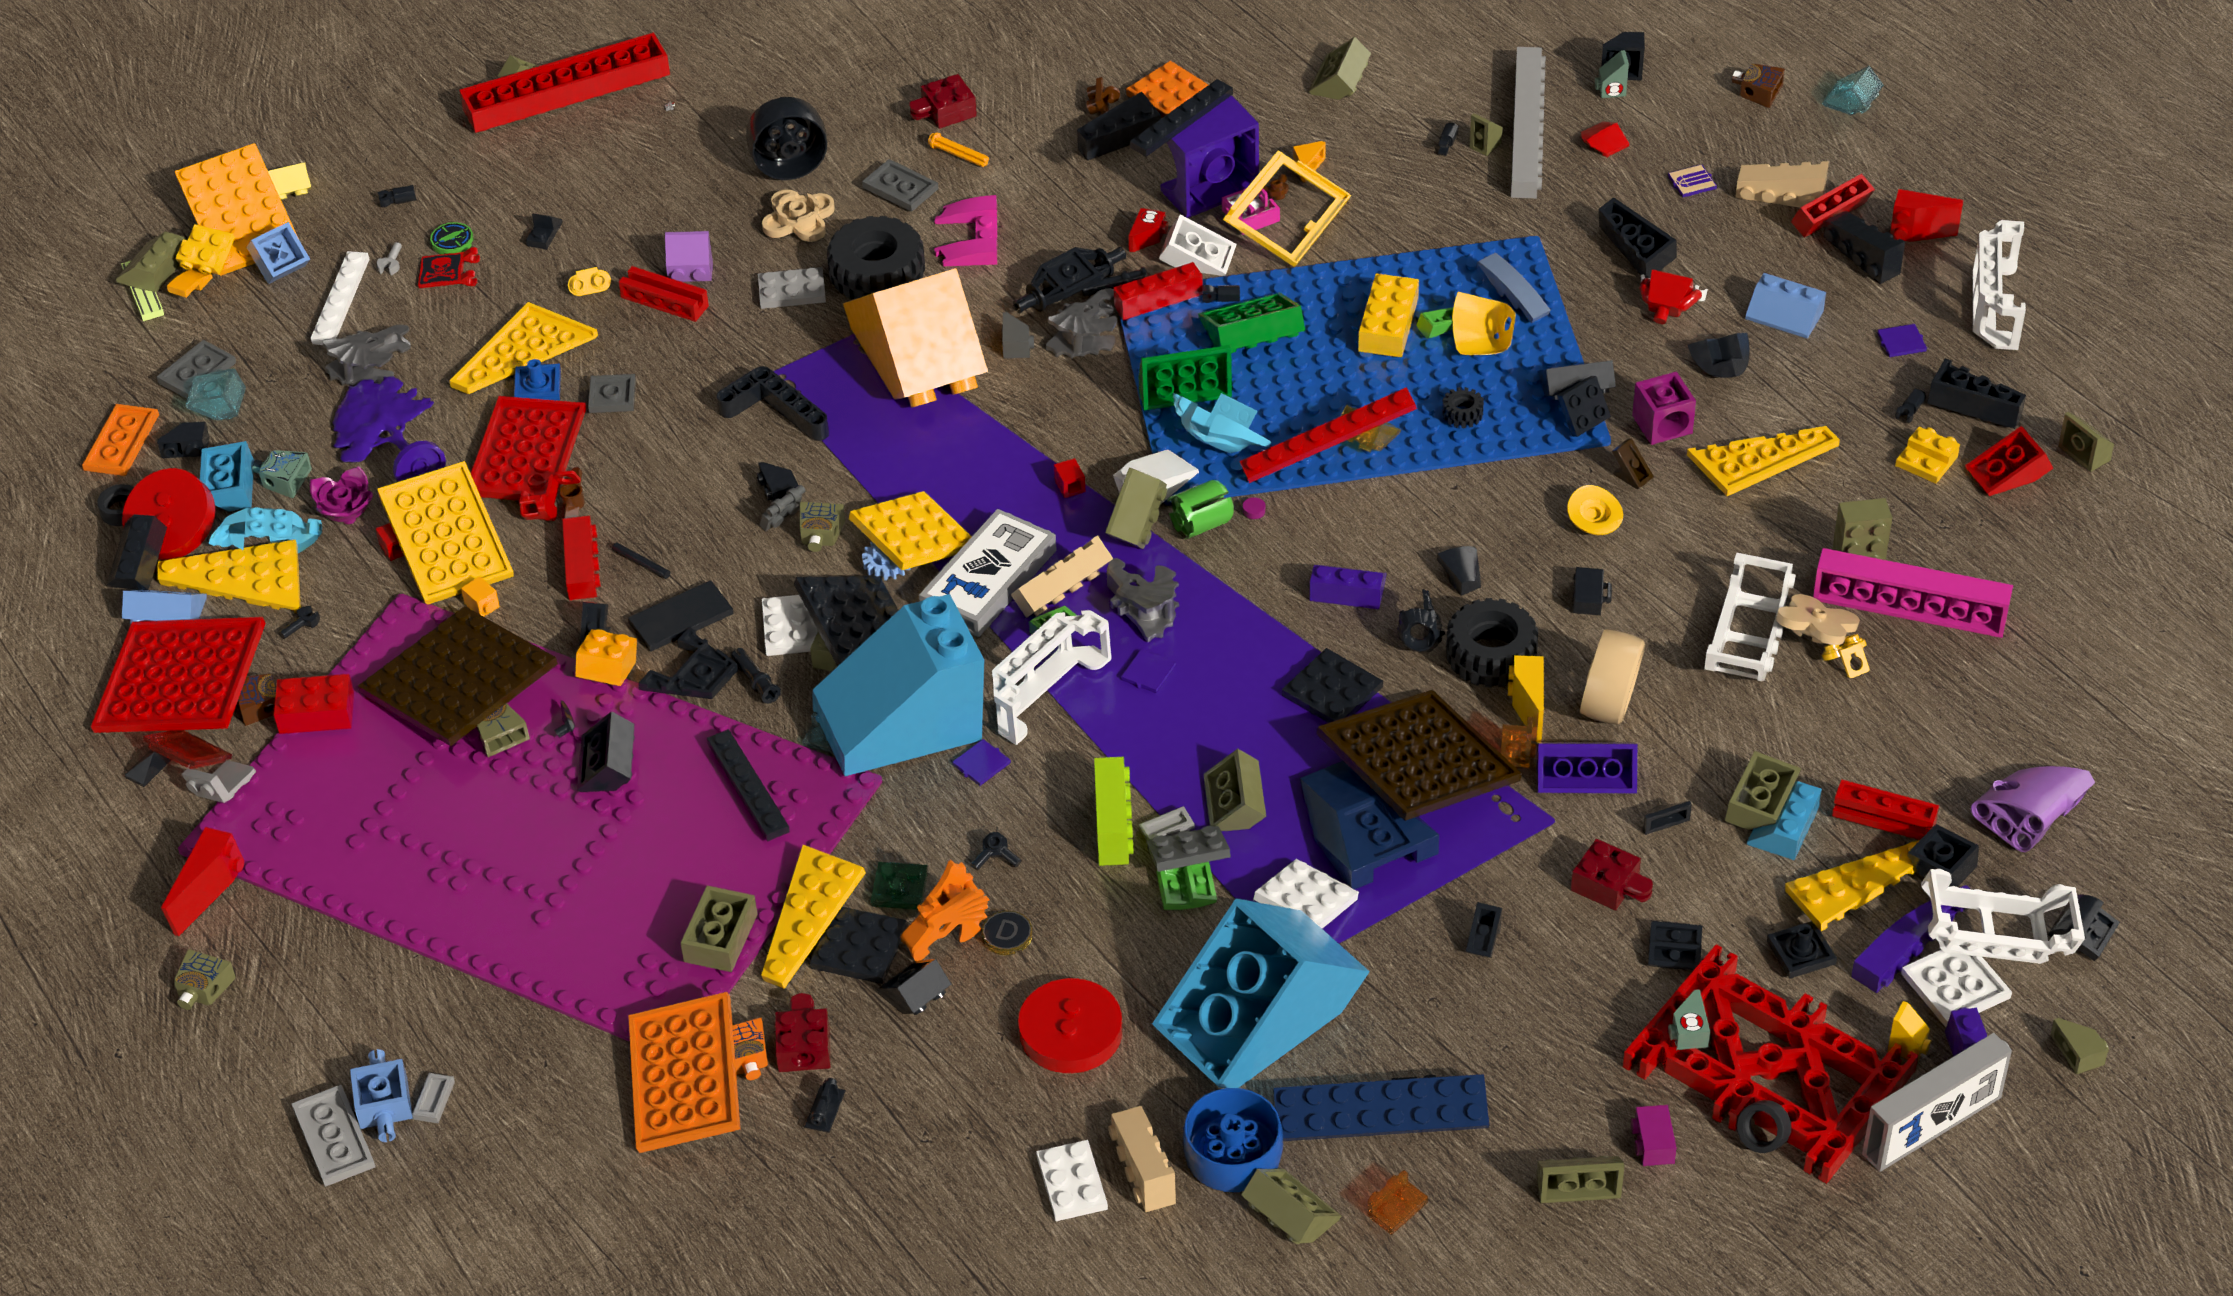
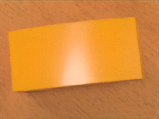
[167,269,213,298]

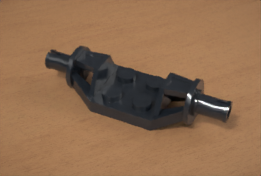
[1013,246,1126,314]

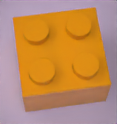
[575,629,637,686]

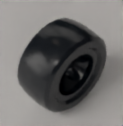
[746,97,827,180]

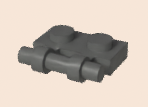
[759,485,806,532]

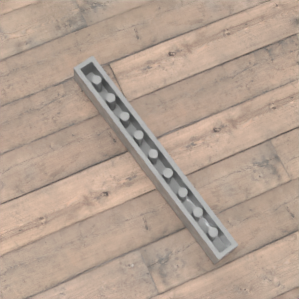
[1511,47,1546,199]

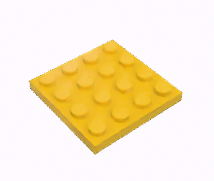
[849,491,972,570]

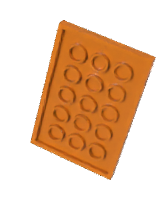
[628,992,740,1153]

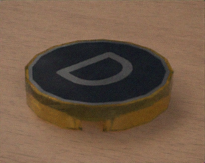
[982,911,1033,955]

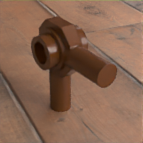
[1263,174,1289,200]

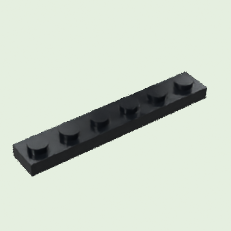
[1130,79,1233,157]
[707,729,790,842]

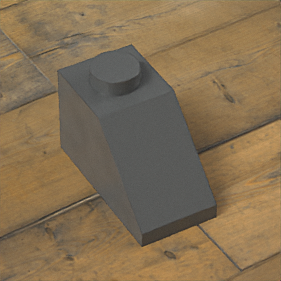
[1002,312,1034,358]

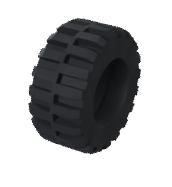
[1446,598,1538,688]

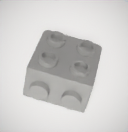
[182,760,256,803]

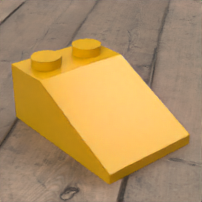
[1508,655,1544,743]

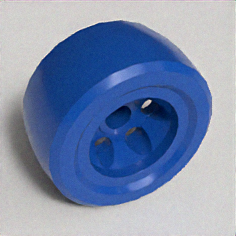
[1183,1088,1283,1192]

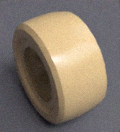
[1580,629,1645,725]

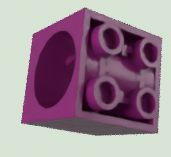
[1632,371,1696,445]

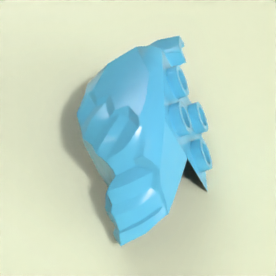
[1173,393,1272,453]
[209,507,322,553]

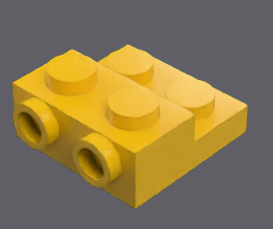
[175,224,235,275]
[1895,427,1960,484]

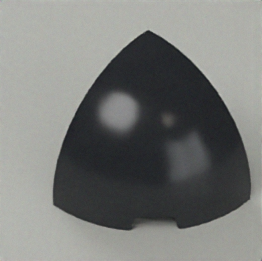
[1688,333,1750,378]

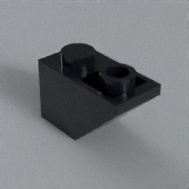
[157,421,210,458]
[756,462,799,502]

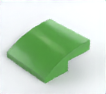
[1156,862,1217,910]

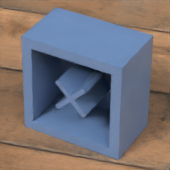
[246,222,310,284]

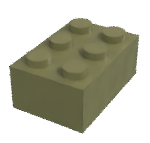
[1832,498,1892,560]
[681,886,758,972]

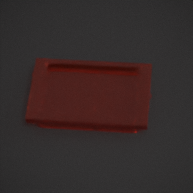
[143,730,232,769]

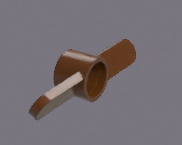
[560,467,585,519]

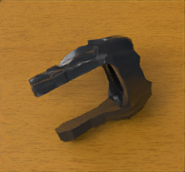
[1396,589,1445,652]

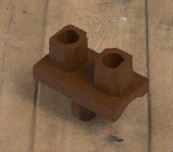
[1086,77,1120,114]

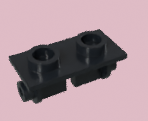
[804,1078,846,1133]

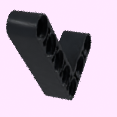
[716,366,829,441]

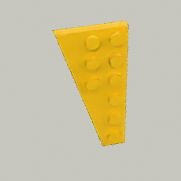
[1687,426,1840,496]
[1785,840,1920,931]
[761,845,866,989]

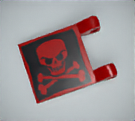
[418,247,480,288]

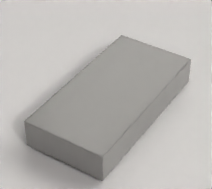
[1139,806,1195,840]
[412,1073,455,1123]

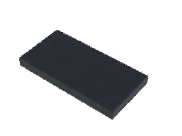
[628,580,734,652]

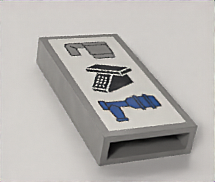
[919,509,1056,637]
[1862,1033,2012,1172]

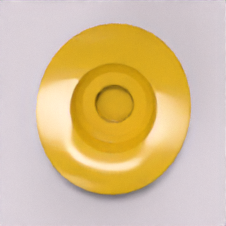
[1567,485,1623,535]

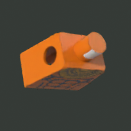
[733,1018,768,1080]

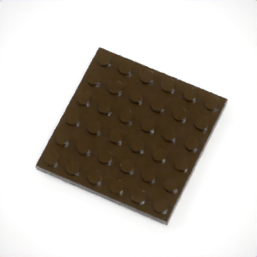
[358,606,558,746]
[1316,690,1522,821]

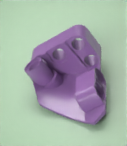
[1971,766,2095,852]

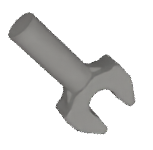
[377,242,402,275]

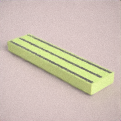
[121,261,164,321]

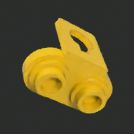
[568,267,611,296]
[1822,634,1870,678]

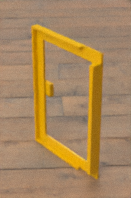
[1223,150,1351,267]

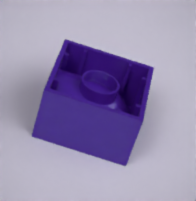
[1160,96,1259,218]

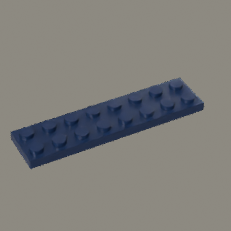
[1273,1074,1489,1141]

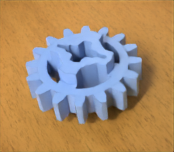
[862,541,911,580]

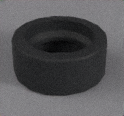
[97,484,134,527]
[1737,1100,1791,1153]

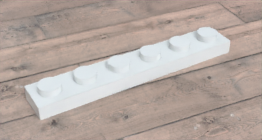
[311,251,369,345]

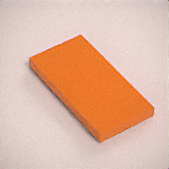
[82,404,159,476]

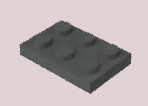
[862,159,938,212]
[157,340,236,400]
[1146,826,1231,872]

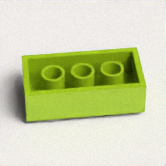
[1094,757,1134,866]

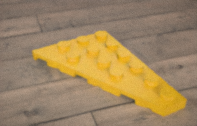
[449,302,598,394]

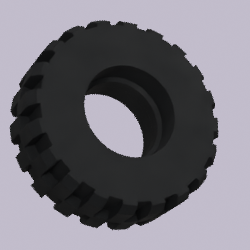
[827,216,925,300]

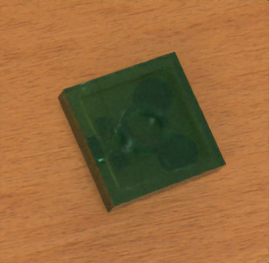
[871,862,928,910]

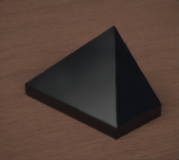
[125,744,176,787]
[1643,801,1692,835]

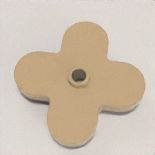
[762,190,835,242]
[1776,594,1860,645]

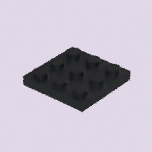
[1282,648,1383,723]
[810,907,907,984]

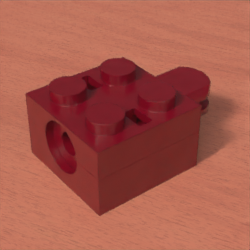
[910,74,977,129]
[1571,838,1653,911]
[775,993,831,1072]

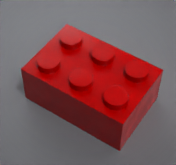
[274,674,354,734]

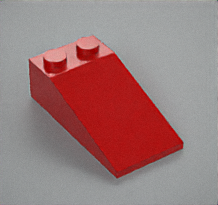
[161,827,244,936]

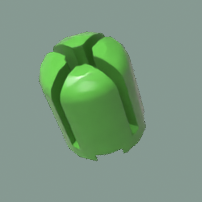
[1167,480,1234,539]

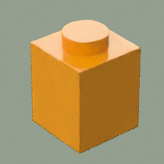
[461,576,500,617]

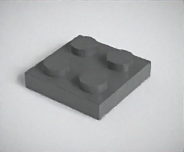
[588,374,636,413]

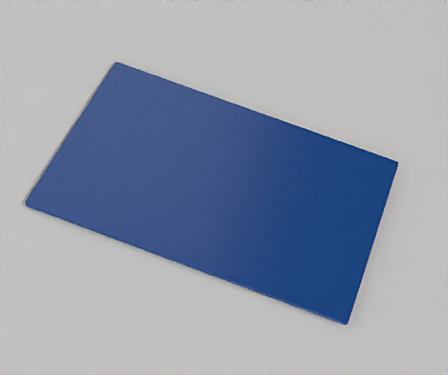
[1119,236,1611,506]

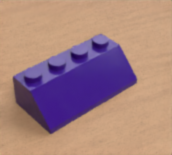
[1537,742,1638,793]

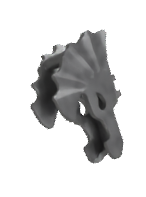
[1046,288,1117,359]
[323,325,411,386]
[1107,558,1179,642]

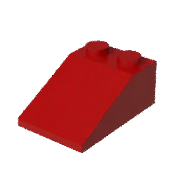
[1890,189,1964,242]
[1965,426,2053,496]

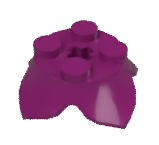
[310,466,373,524]

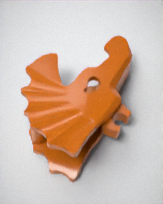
[901,860,989,961]

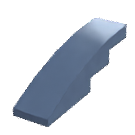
[1477,253,1551,323]

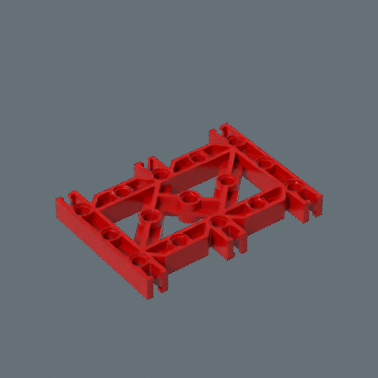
[1623,944,1919,1184]

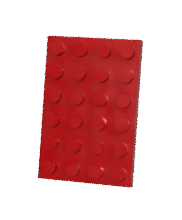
[471,396,586,503]

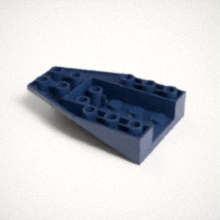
[1300,761,1439,890]

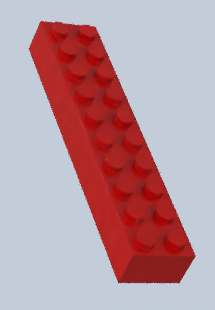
[459,32,670,133]

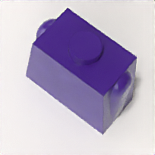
[1945,1007,1987,1057]

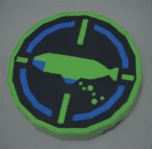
[430,222,474,254]

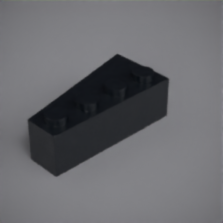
[1077,91,1161,161]
[1598,197,1677,278]
[1824,211,1905,284]
[1928,358,2026,429]

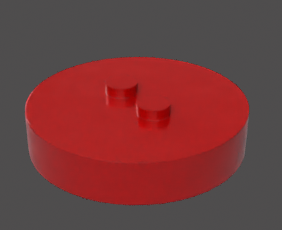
[122,468,215,560]
[1018,978,1123,1073]

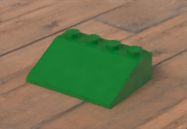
[1198,292,1305,353]
[1138,345,1232,410]

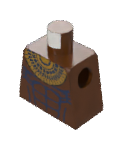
[1732,64,1785,108]
[238,674,277,726]

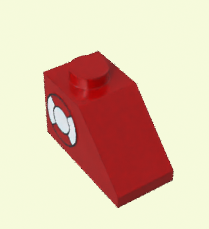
[1129,208,1169,252]

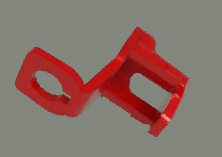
[519,471,581,521]

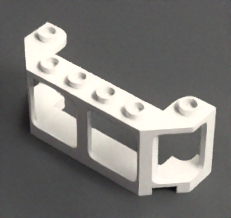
[1973,220,2026,350]
[1705,553,1796,681]
[992,610,1111,745]
[1921,869,2085,964]

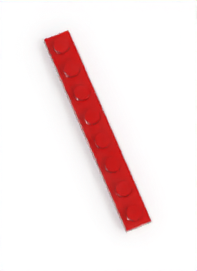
[1240,387,1417,483]

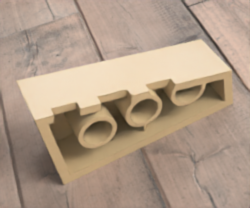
[1736,161,1829,207]
[1011,535,1113,618]
[1108,1106,1176,1213]

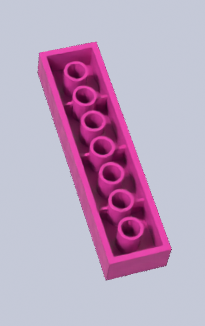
[1813,548,2013,638]

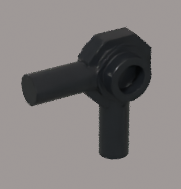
[971,832,1022,870]

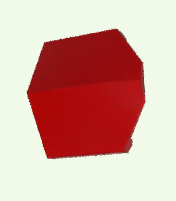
[1580,121,1629,157]

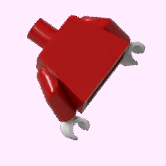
[1639,270,1708,324]

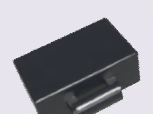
[1572,567,1612,615]

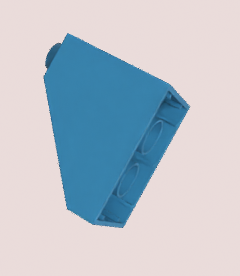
[813,594,984,776]
[1152,899,1370,1088]

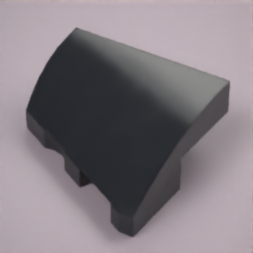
[1437,546,1481,596]

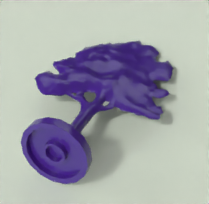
[332,376,446,482]

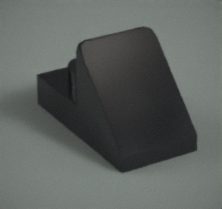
[526,213,563,250]
[579,602,611,648]
[1466,902,1503,958]

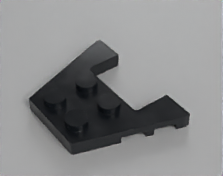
[639,627,738,699]

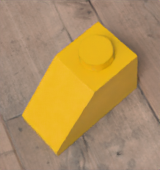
[1888,1001,1931,1060]

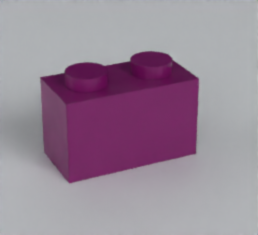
[1631,1105,1677,1166]

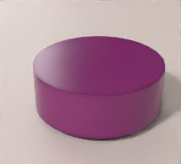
[1243,497,1266,519]

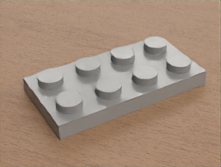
[291,1085,375,1187]

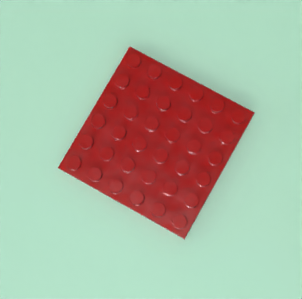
[91,617,266,733]

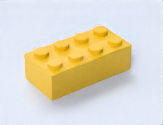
[1358,273,1419,358]

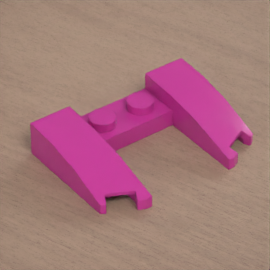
[934,195,997,266]

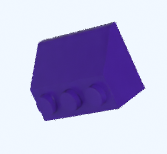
[1310,564,1387,609]

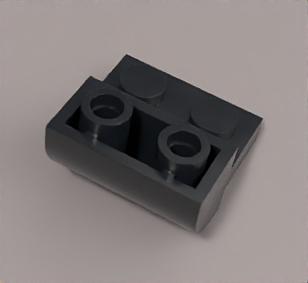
[2048,894,2120,961]

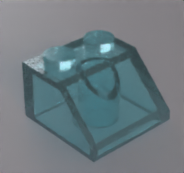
[1822,66,1884,115]
[185,368,246,421]

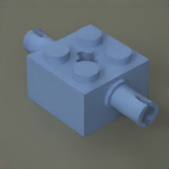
[350,1049,413,1142]

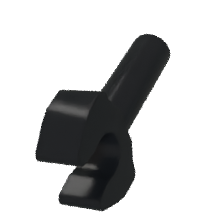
[279,606,320,639]

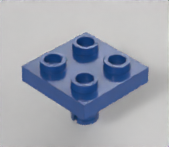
[514,359,561,400]

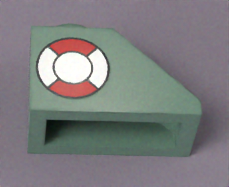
[1595,50,1629,98]
[1668,990,1710,1050]

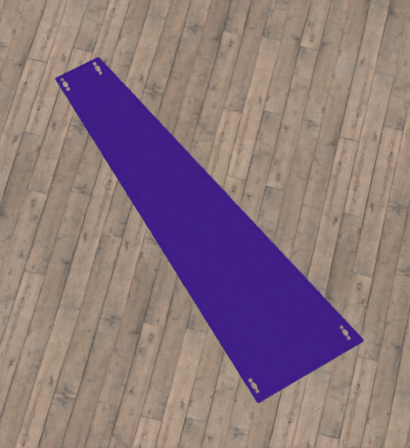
[773,334,1555,944]

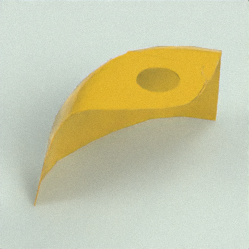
[1452,292,1515,355]

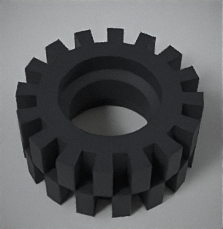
[1442,387,1484,428]

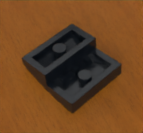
[1648,921,1703,970]

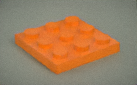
[1126,60,1208,118]

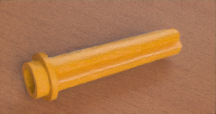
[928,132,989,167]

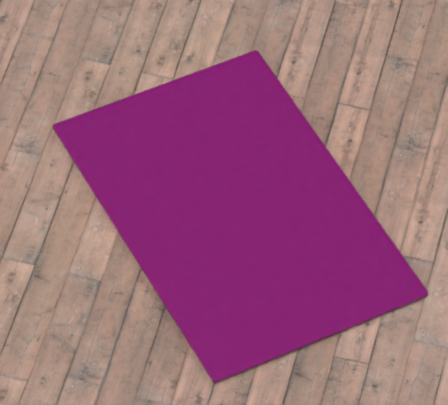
[178,594,882,1042]

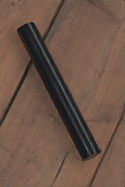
[612,542,671,579]

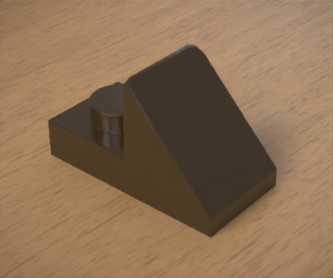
[1612,438,1654,489]

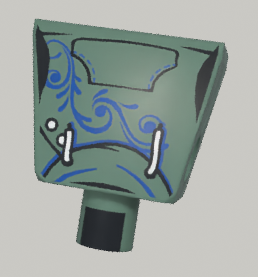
[252,450,312,498]

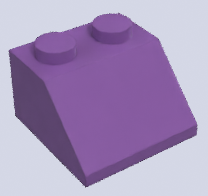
[665,231,713,282]

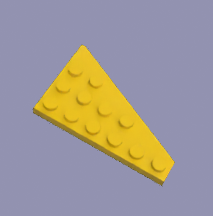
[158,539,301,614]

